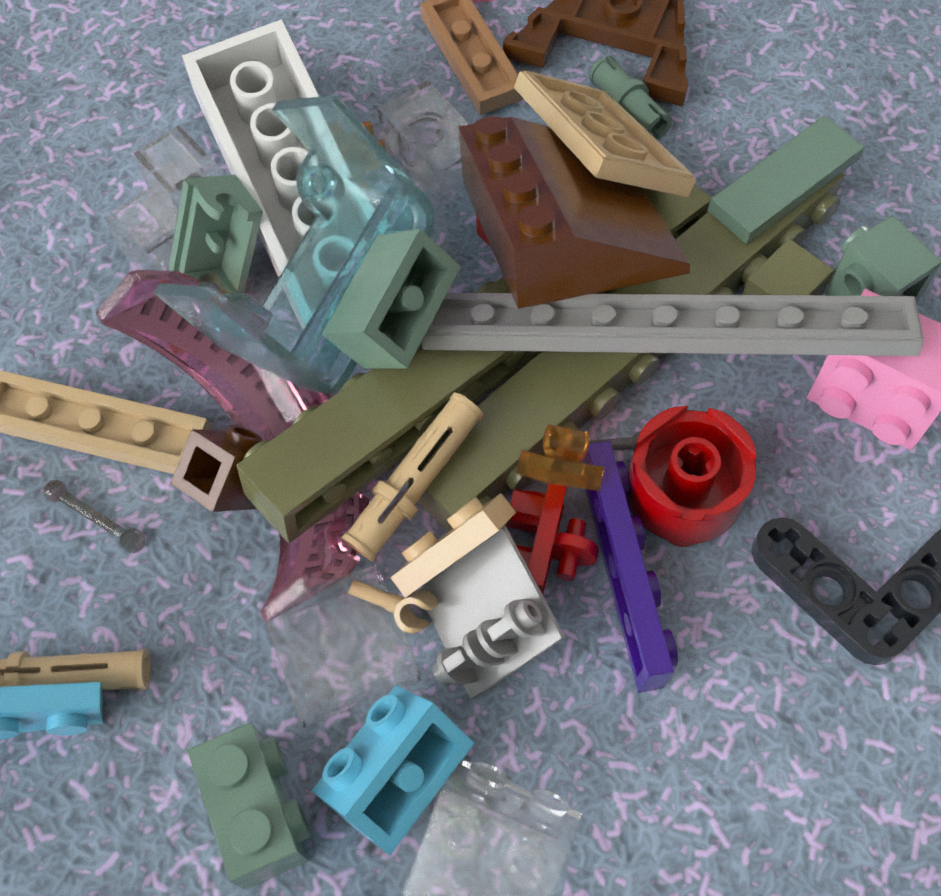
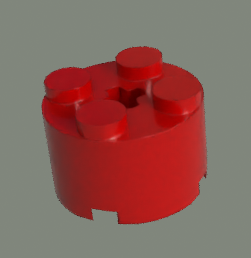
[627,406,757,547]

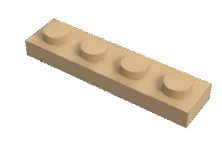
[0,370,212,474]

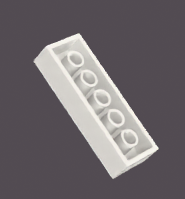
[182,19,387,353]

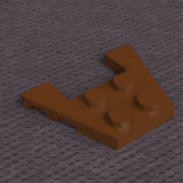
[503,0,688,107]

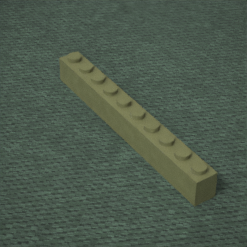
[406,173,845,531]
[236,184,712,544]

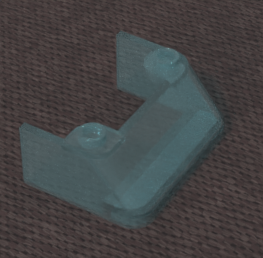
[153,95,434,394]

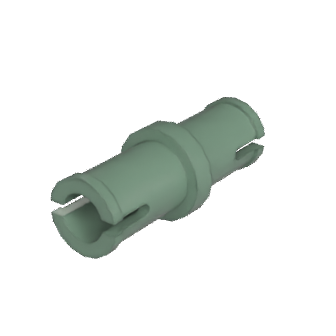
[589,56,672,140]

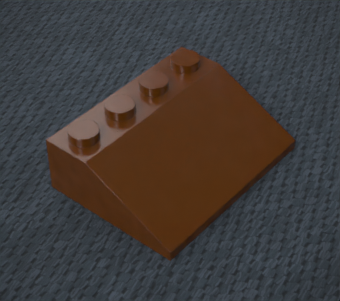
[458,116,690,309]

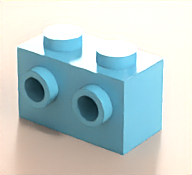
[311,685,475,855]

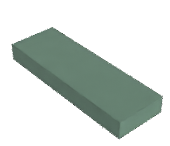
[707,115,865,245]

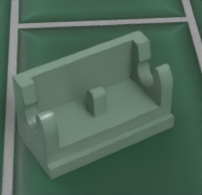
[169,175,263,301]

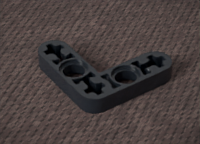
[751,517,941,666]

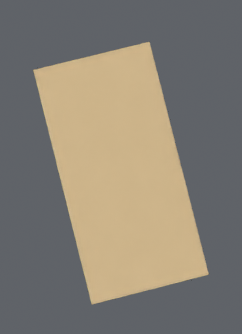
[514,70,696,197]

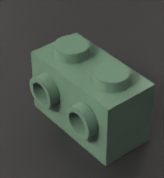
[825,215,941,305]
[322,229,461,369]
[187,722,311,890]

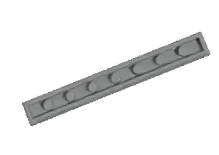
[421,293,924,356]

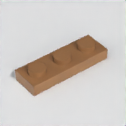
[420,0,524,116]

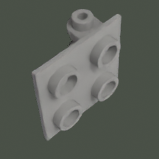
[419,526,565,700]

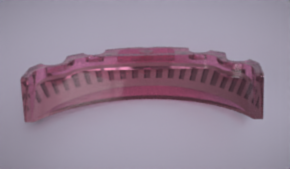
[96,270,370,623]

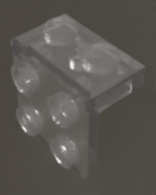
[402,760,583,896]

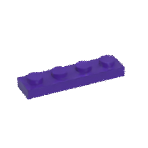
[580,441,678,693]

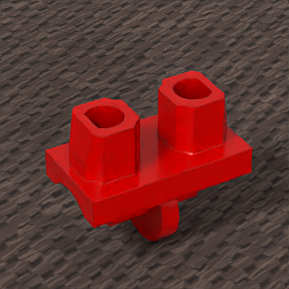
[506,481,599,595]

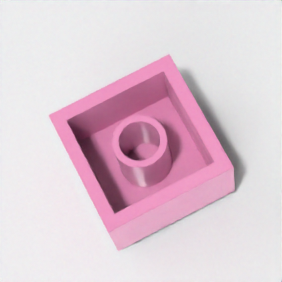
[807,289,941,450]

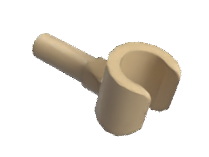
[348,579,438,634]

